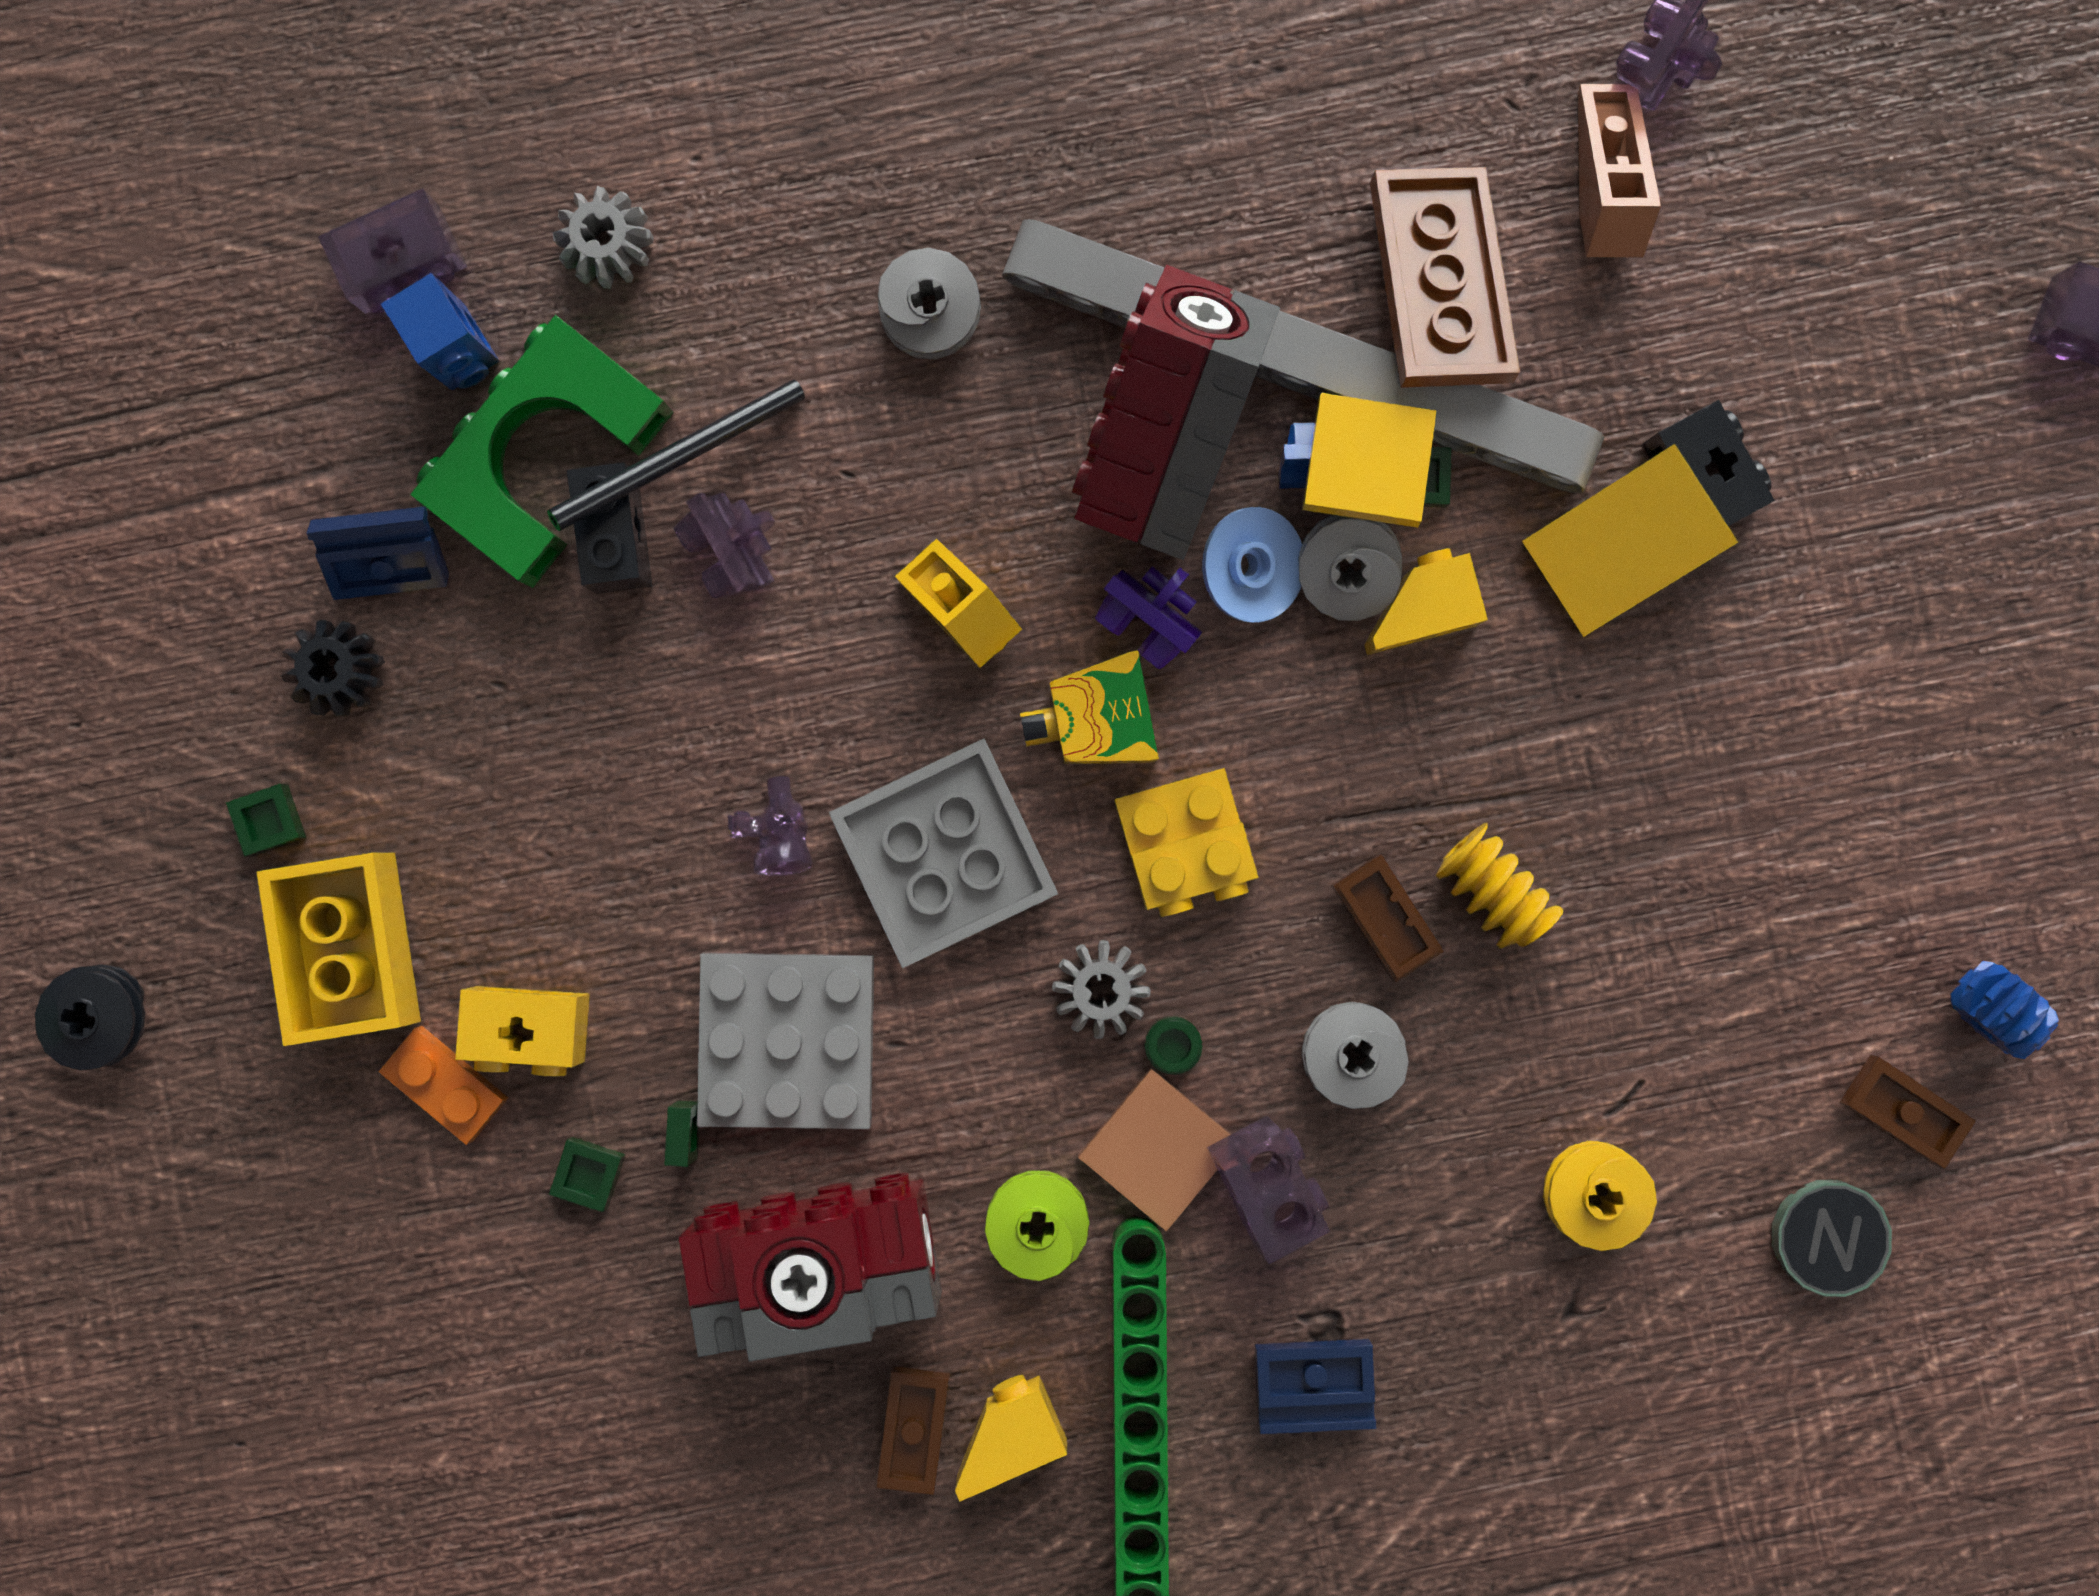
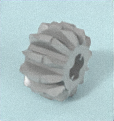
[553,186,654,289]
[1052,940,1151,1039]

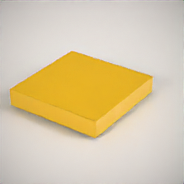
[1302,393,1437,528]

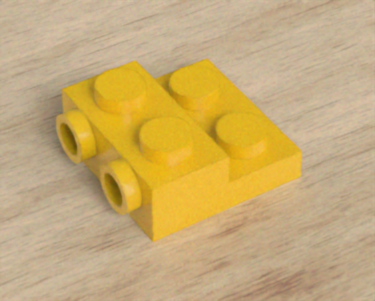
[1114,768,1259,917]

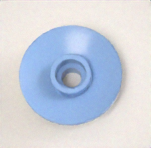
[1202,507,1302,623]

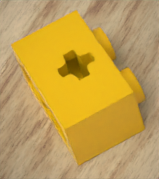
[455,986,590,1076]

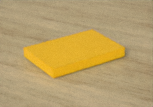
[1522,444,1738,637]

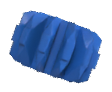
[1950,961,2059,1059]

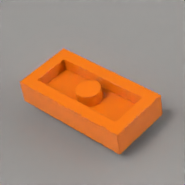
[378,1026,509,1145]

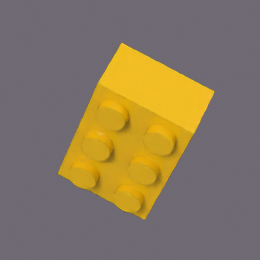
[256,853,421,1046]

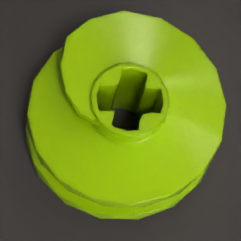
[985,1171,1089,1281]

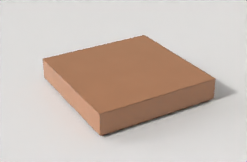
[1078,1067,1240,1232]

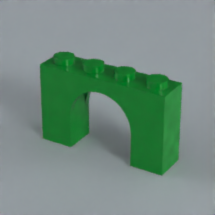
[410,315,674,588]

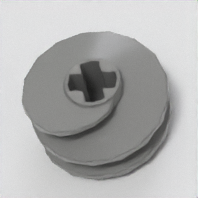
[878,248,981,360]
[1298,515,1402,621]
[1301,1002,1409,1109]

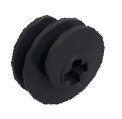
[35,964,146,1071]

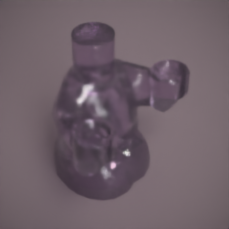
[727,776,813,876]

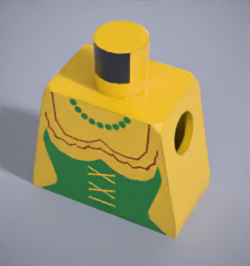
[1020,651,1159,764]

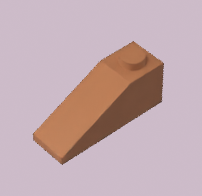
[1578,84,1661,257]

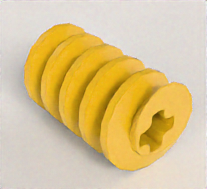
[1435,823,1563,949]

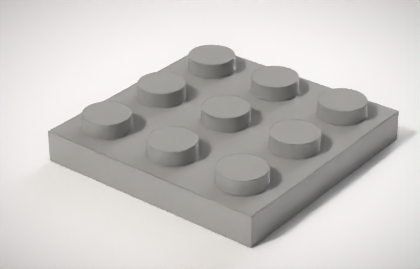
[828,738,1058,969]
[697,953,874,1129]

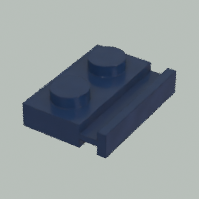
[306,506,449,600]
[1254,1339,1376,1434]

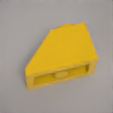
[895,538,1022,668]
[1364,548,1488,655]
[955,1375,1067,1502]

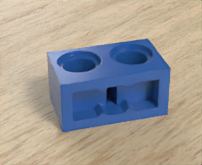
[381,273,499,390]

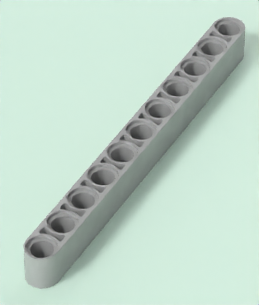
[1002,219,1605,493]

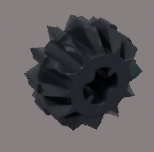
[280,620,385,717]

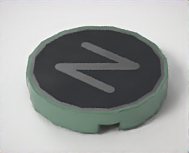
[1772,1180,1892,1297]

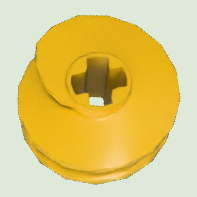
[1543,1141,1657,1251]

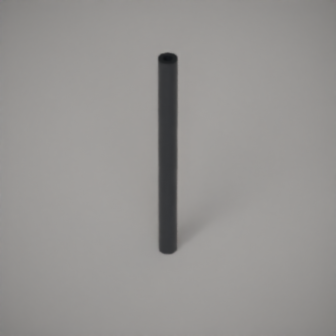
[547,379,805,531]

